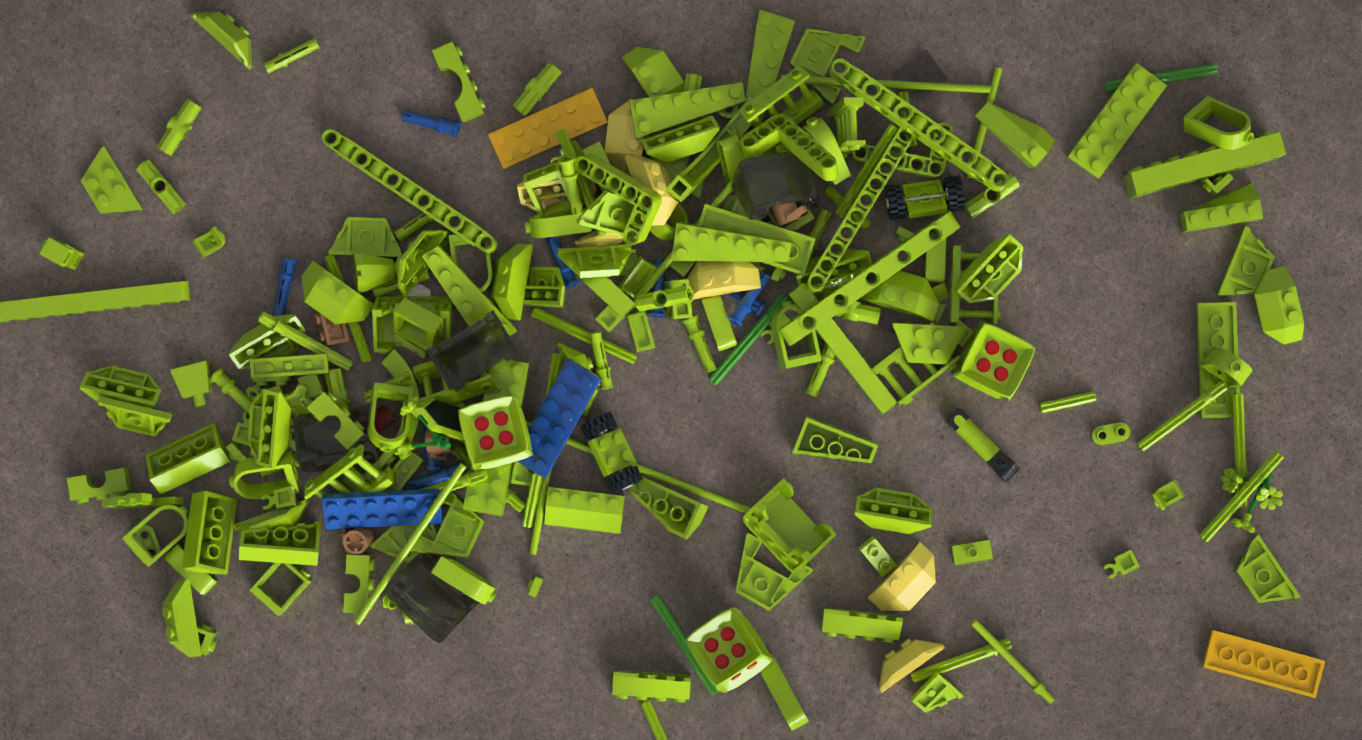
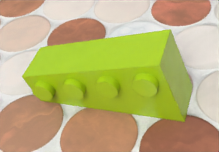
[792,415,879,463]
[239,521,321,566]

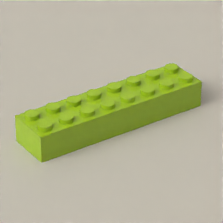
[1123,130,1286,199]
[463,357,530,517]

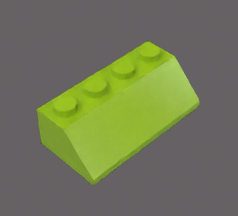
[145,423,230,494]
[544,486,625,534]
[182,491,237,575]

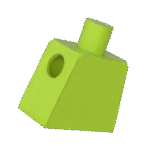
[170,361,212,408]

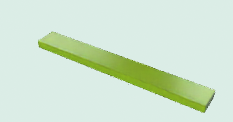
[788,282,897,414]

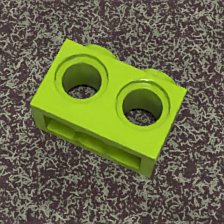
[664,279,692,320]

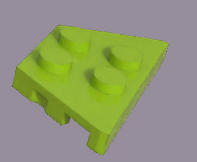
[81,146,143,214]
[576,190,644,242]
[328,217,402,257]
[1217,226,1275,296]
[557,245,632,278]
[892,323,966,364]
[97,396,173,437]
[370,524,437,563]
[1235,534,1301,603]

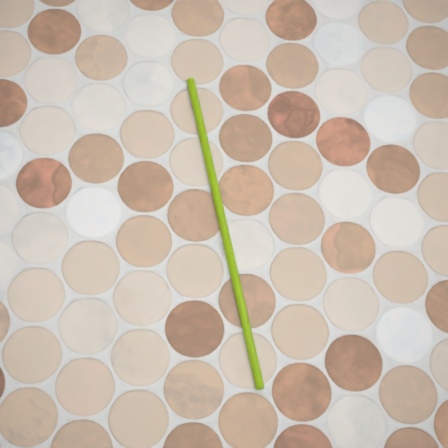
[525,420,751,513]

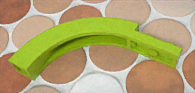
[667,96,762,202]
[363,349,421,481]

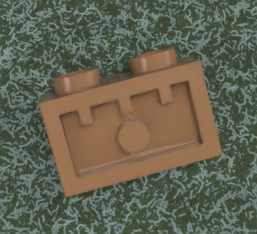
[313,310,349,347]

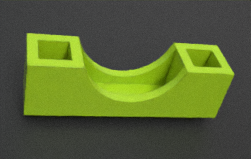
[432,41,486,123]

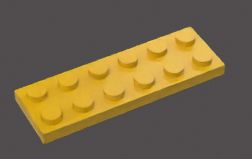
[488,88,608,169]
[1202,629,1325,698]

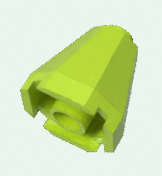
[352,253,396,292]

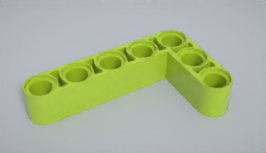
[740,114,838,181]
[851,122,952,179]
[574,154,662,245]

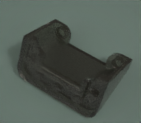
[731,151,821,220]
[426,310,518,392]
[293,405,379,473]
[385,553,480,643]

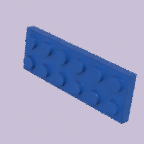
[518,358,602,478]
[322,488,443,529]

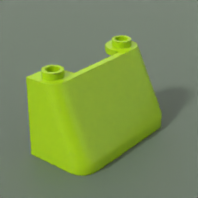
[372,295,453,356]
[743,478,837,573]

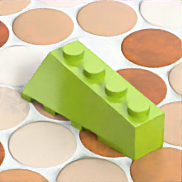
[1179,183,1263,233]
[821,607,903,643]
[612,670,691,703]

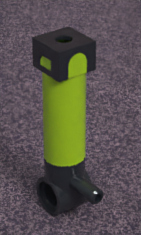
[944,408,1020,483]

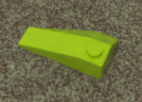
[975,102,1055,168]
[628,476,709,539]

